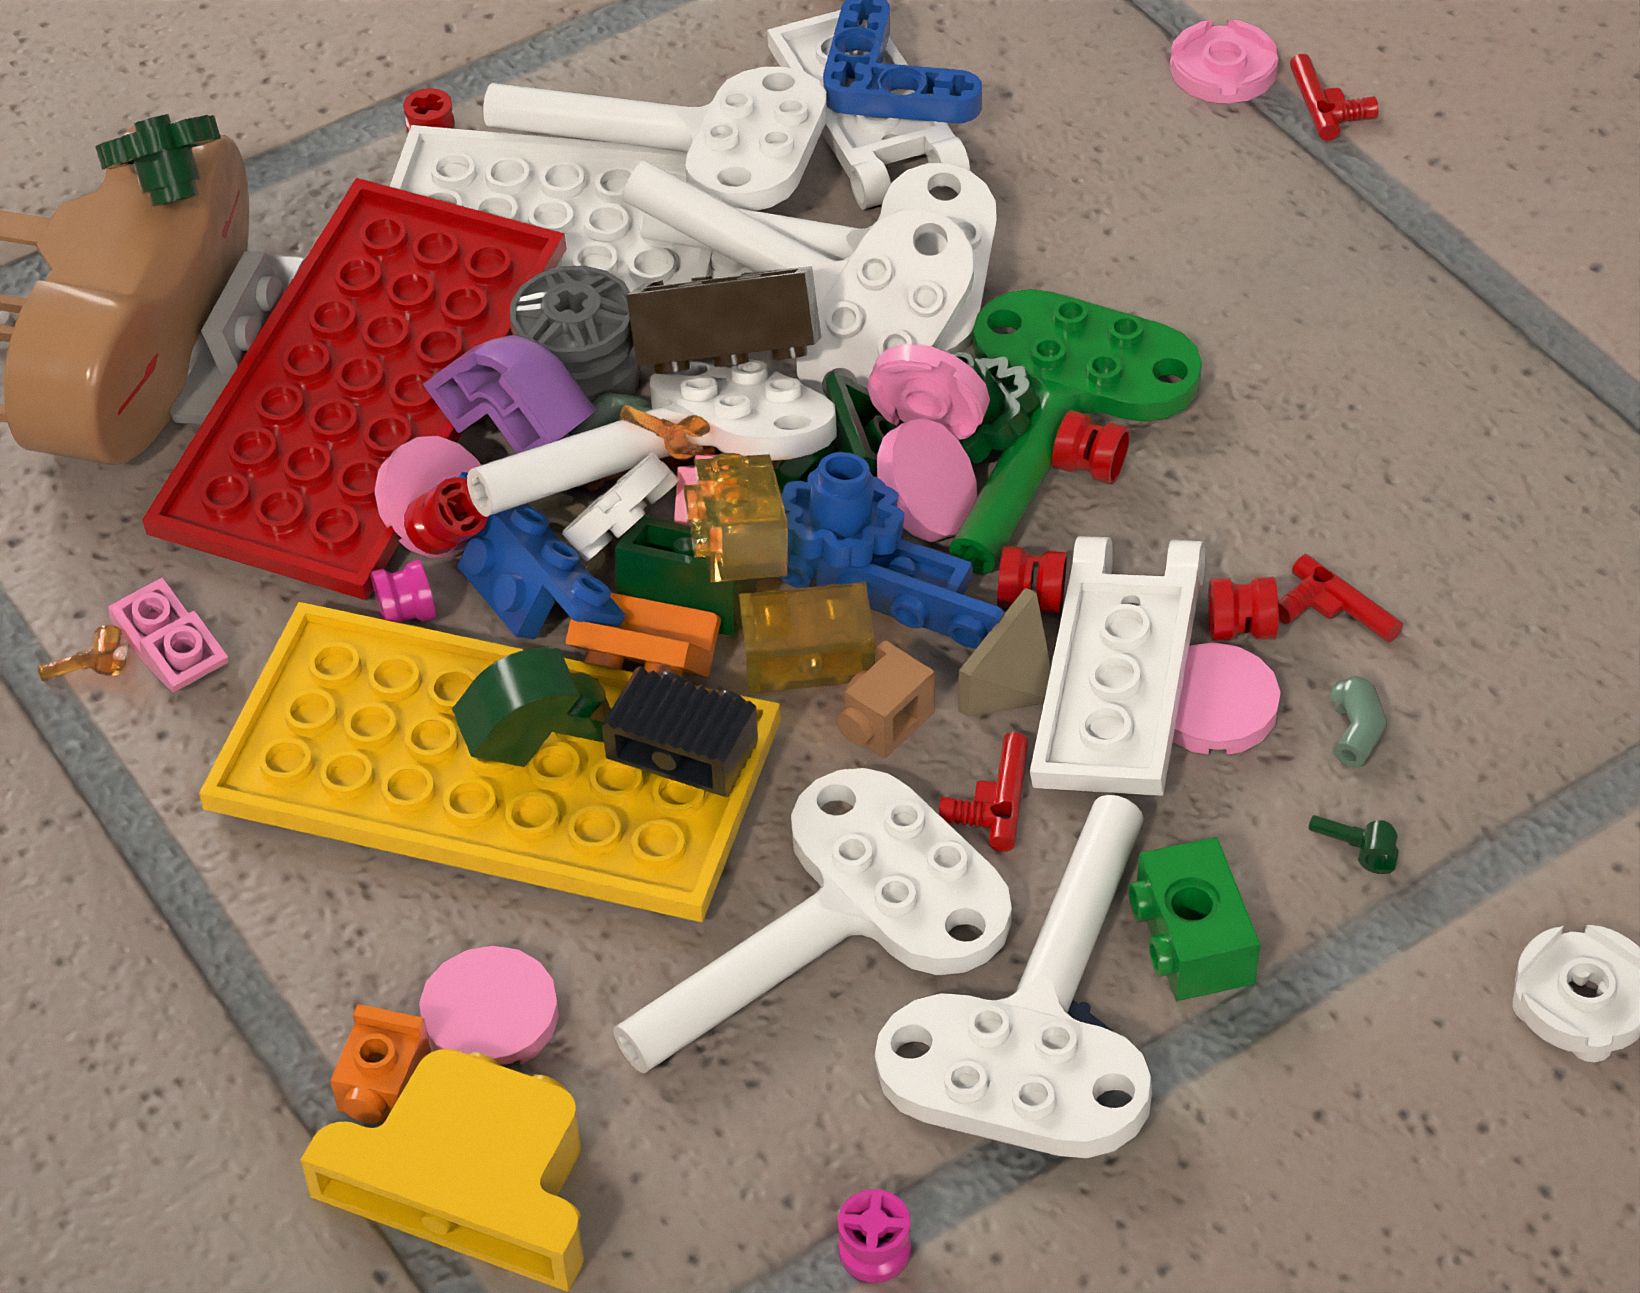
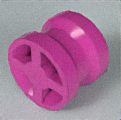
[371,559,436,624]
[837,1189,911,1283]

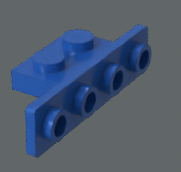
[457,472,626,639]
[768,531,1004,648]

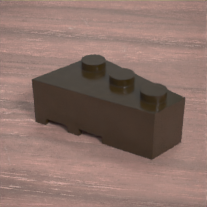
[626,266,822,374]

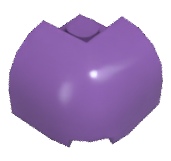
[423,335,596,454]

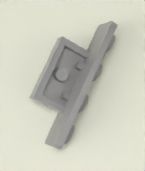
[169,251,304,424]

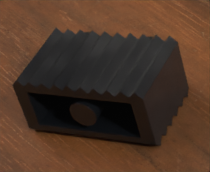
[602,666,758,797]

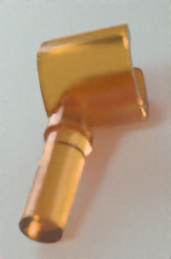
[619,404,710,460]
[38,625,130,681]

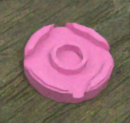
[1170,20,1278,104]
[867,344,990,440]
[877,418,977,542]
[374,436,481,558]
[1173,642,1281,755]
[419,946,559,1066]

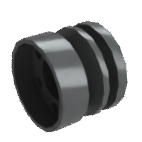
[510,265,640,403]

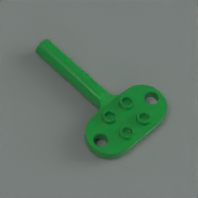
[949,289,1202,574]

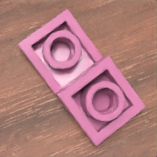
[108,577,229,693]

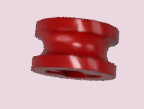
[403,88,455,133]

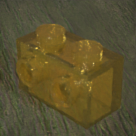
[684,453,788,582]
[739,582,875,694]

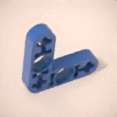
[823,0,982,123]

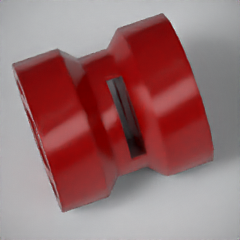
[1052,410,1131,485]
[404,477,488,555]
[997,546,1067,614]
[1208,577,1279,641]

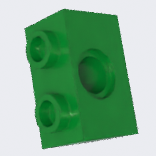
[1128,837,1260,1001]

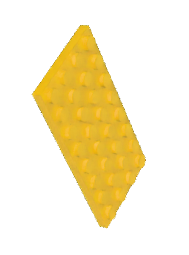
[199,602,781,923]

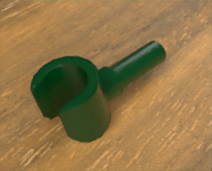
[1309,815,1399,874]

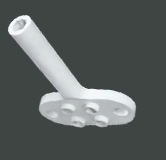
[483,67,827,211]
[623,160,974,396]
[642,163,997,354]
[467,357,837,517]
[613,768,1012,1073]
[875,795,1152,1158]

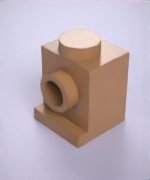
[837,640,935,758]

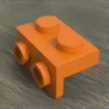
[565,593,721,678]

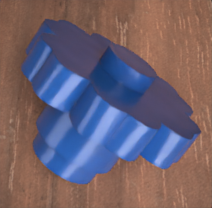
[775,452,904,568]

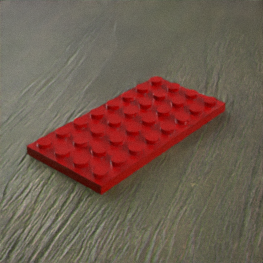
[142,178,567,601]

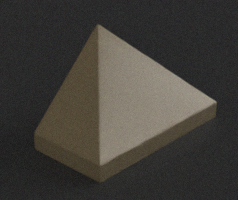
[958,588,1051,717]

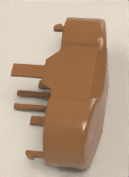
[0,126,249,465]

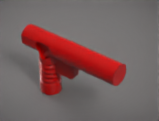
[1290,54,1379,141]
[1278,554,1403,643]
[938,732,1028,852]

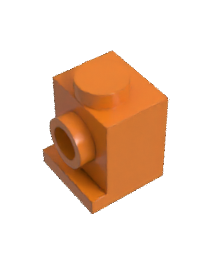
[330,1004,431,1123]

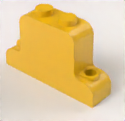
[300,1049,584,1292]

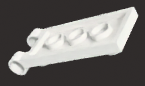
[767,10,970,210]
[1030,536,1206,796]

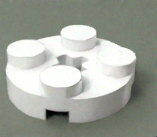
[562,453,679,562]
[1513,925,1640,1062]

